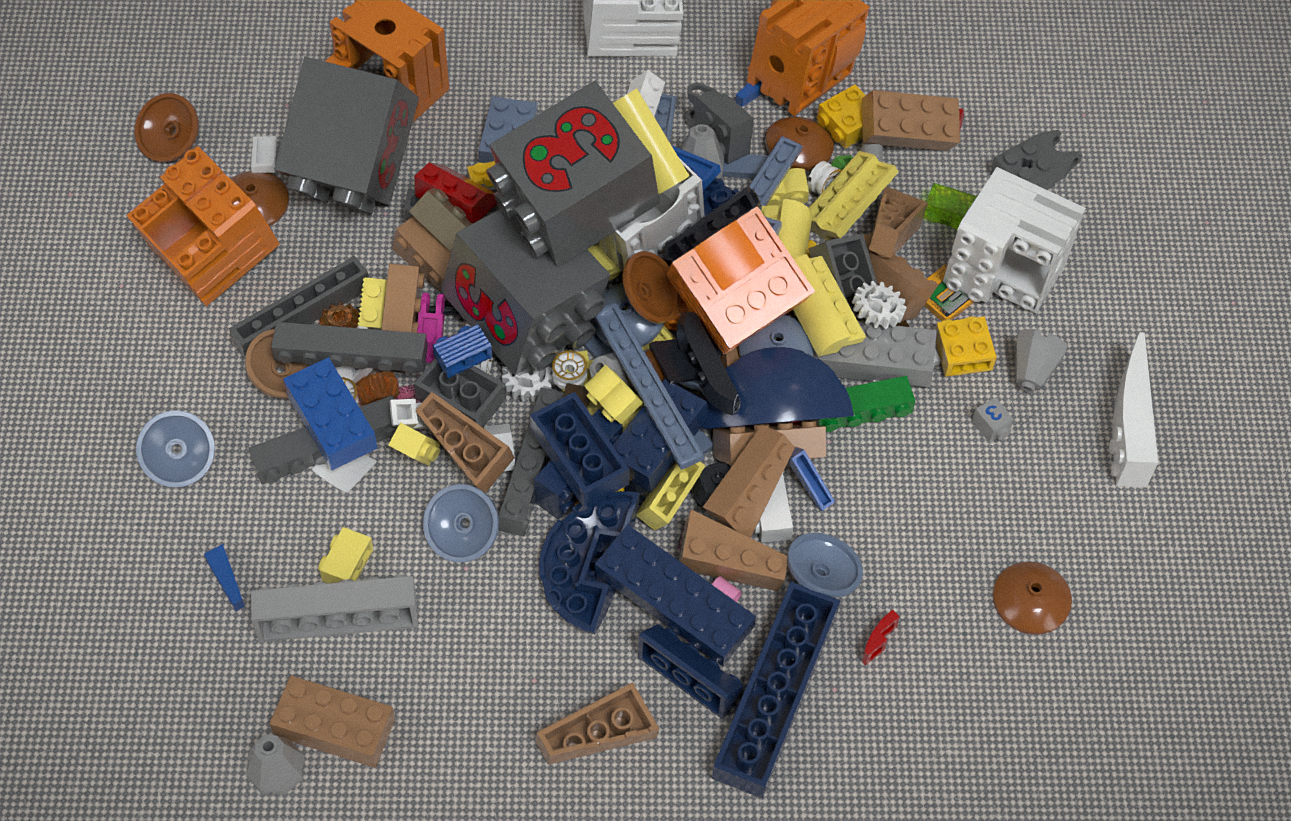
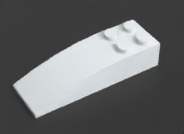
[1109,332,1158,487]

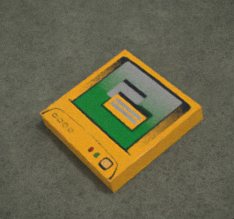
[924,264,975,321]

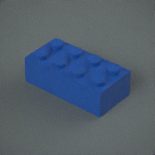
[283,357,378,471]

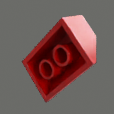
[414,162,497,223]

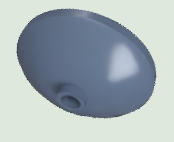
[593,283,664,347]
[739,315,814,357]
[136,411,215,487]
[423,484,499,562]
[787,533,863,598]

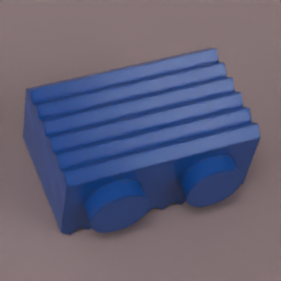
[433,324,492,378]

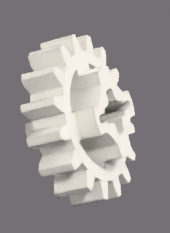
[852,281,907,329]
[502,363,555,402]

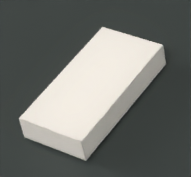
[251,136,277,173]

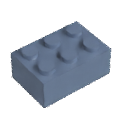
[478,96,538,163]

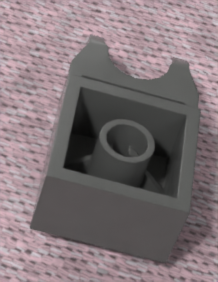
[685,82,754,164]
[990,130,1082,190]

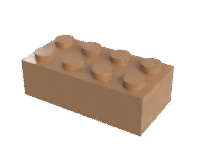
[862,90,960,151]
[270,675,395,768]

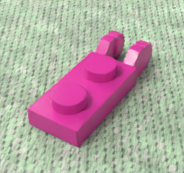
[418,293,445,363]

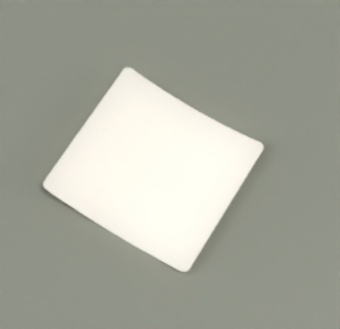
[312,455,377,493]

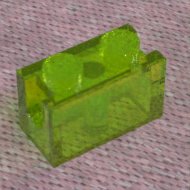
[923,183,977,229]

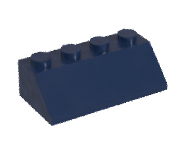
[638,624,743,720]

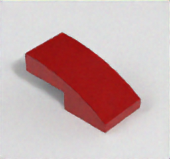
[862,609,900,666]

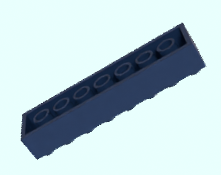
[712,582,841,799]

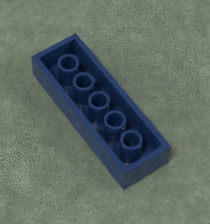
[595,524,756,667]

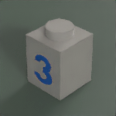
[972,397,1014,443]

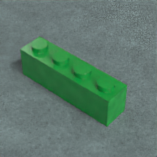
[815,376,916,432]

